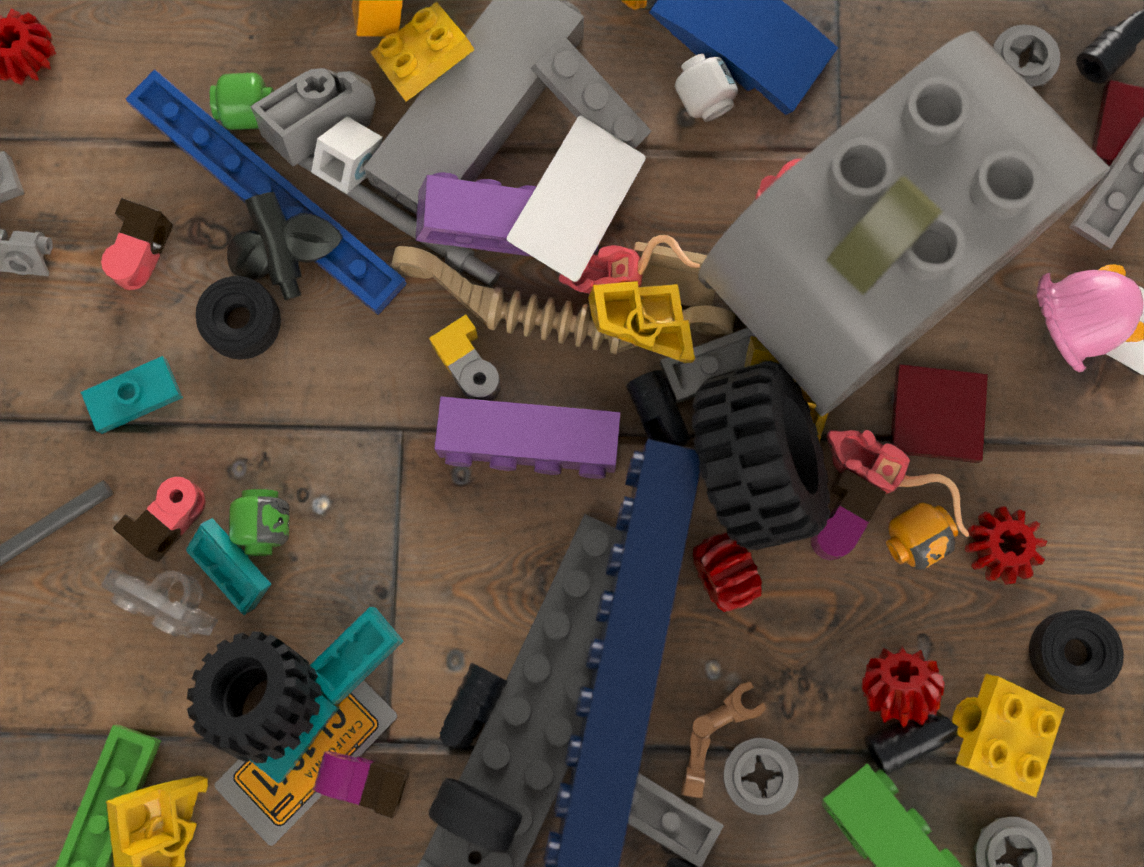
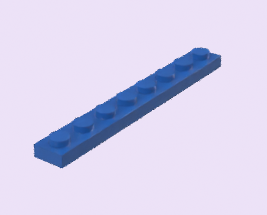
[125,69,407,315]

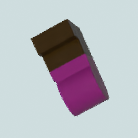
[811,469,886,560]
[313,751,409,818]

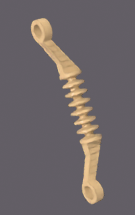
[391,246,736,355]

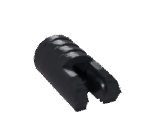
[1076,9,1144,84]
[626,370,690,447]
[439,662,508,750]
[864,710,959,775]

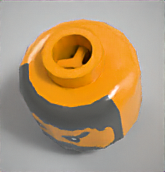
[886,502,958,570]

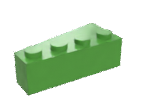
[822,764,963,867]

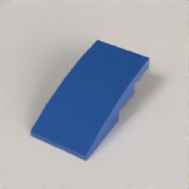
[649,0,838,115]

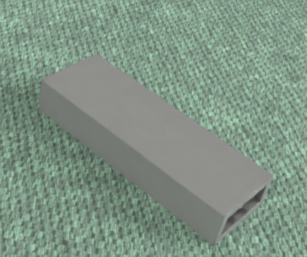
[363,0,584,215]

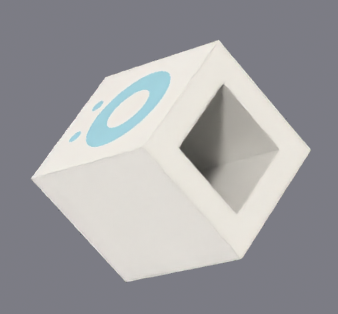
[311,116,383,194]

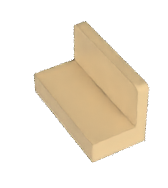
[634,242,715,310]

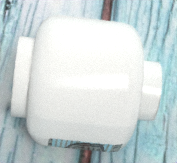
[675,54,738,122]

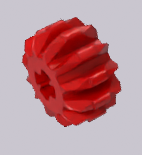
[0,8,57,86]
[964,506,1048,585]
[693,532,762,612]
[862,645,945,729]

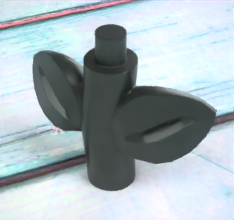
[227,192,343,300]

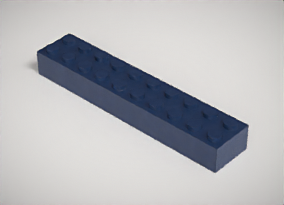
[543,439,700,867]

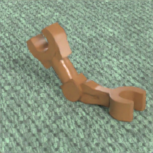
[681,682,766,798]

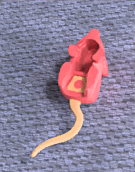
[559,235,700,295]
[827,430,969,537]

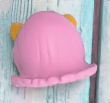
[1037,264,1144,372]

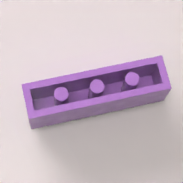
[415,172,598,257]
[435,396,620,479]

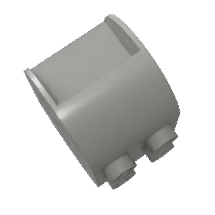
[698,31,1110,417]

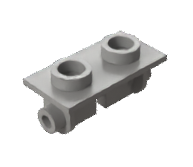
[0,229,53,276]

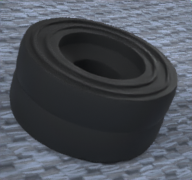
[195,276,281,359]
[1029,610,1124,695]
[428,778,523,854]

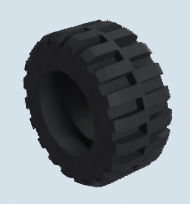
[692,361,830,550]

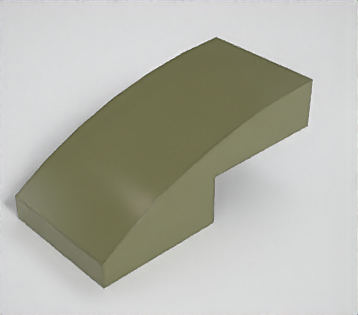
[826,175,943,295]

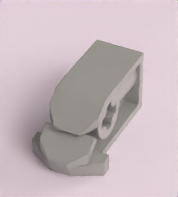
[250,68,376,166]

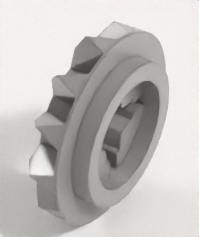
[993,25,1060,87]
[723,738,799,815]
[973,817,1052,867]

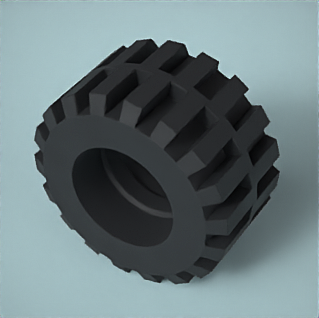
[187,631,321,763]

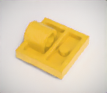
[370,1,475,102]
[951,674,1065,798]

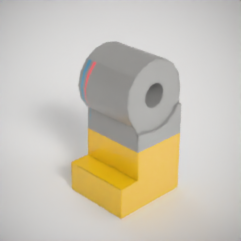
[429,314,500,401]

